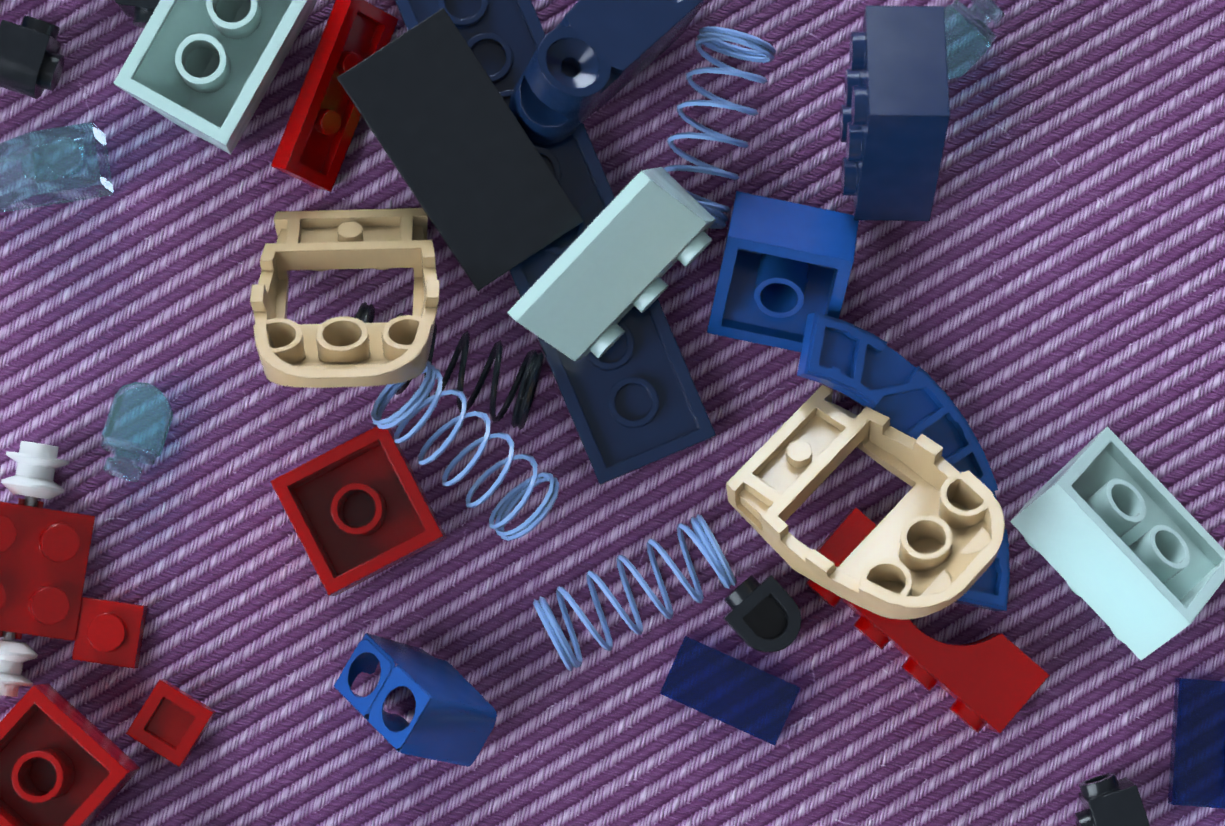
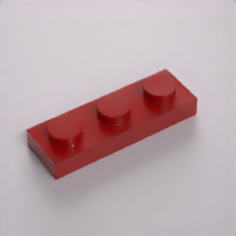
[271,0,399,192]

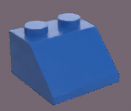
[707,191,859,352]

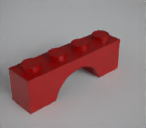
[805,508,1050,733]

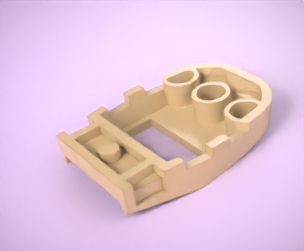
[250,208,440,388]
[726,385,1005,620]

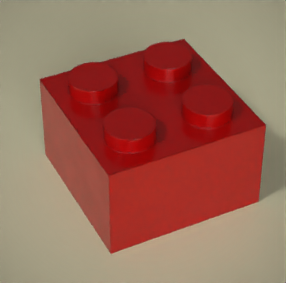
[270,426,447,596]
[0,683,140,826]

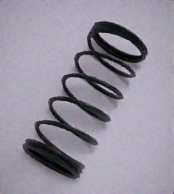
[355,302,544,430]

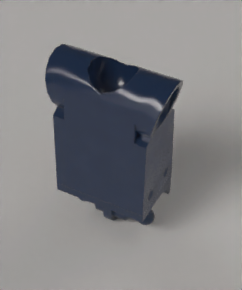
[509,0,706,145]

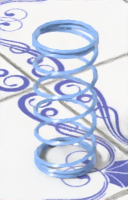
[664,26,776,229]
[371,361,559,541]
[533,514,736,671]

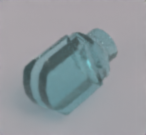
[944,0,1005,81]
[101,382,173,482]

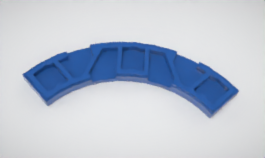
[797,312,1010,612]

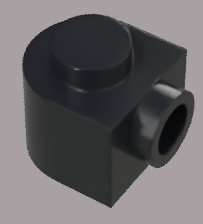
[0,15,64,99]
[723,575,801,652]
[1075,773,1150,826]

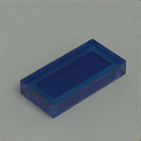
[660,636,800,745]
[1168,678,1225,809]

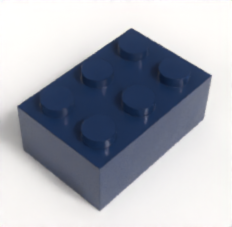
[840,6,950,221]

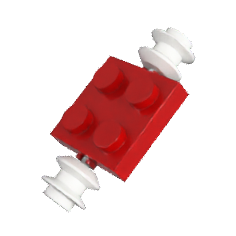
[0,441,95,697]

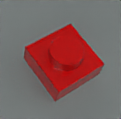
[72,597,148,669]
[126,679,216,767]

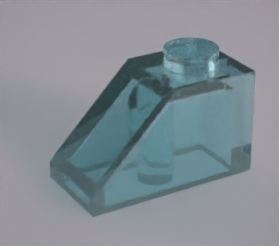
[0,122,114,213]

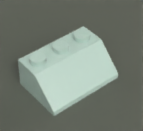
[114,0,318,154]
[507,167,716,361]
[1010,426,1225,661]

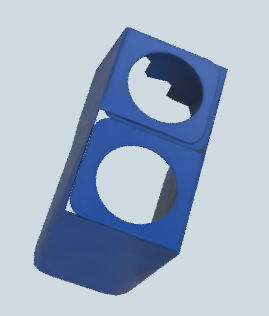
[334,633,497,767]

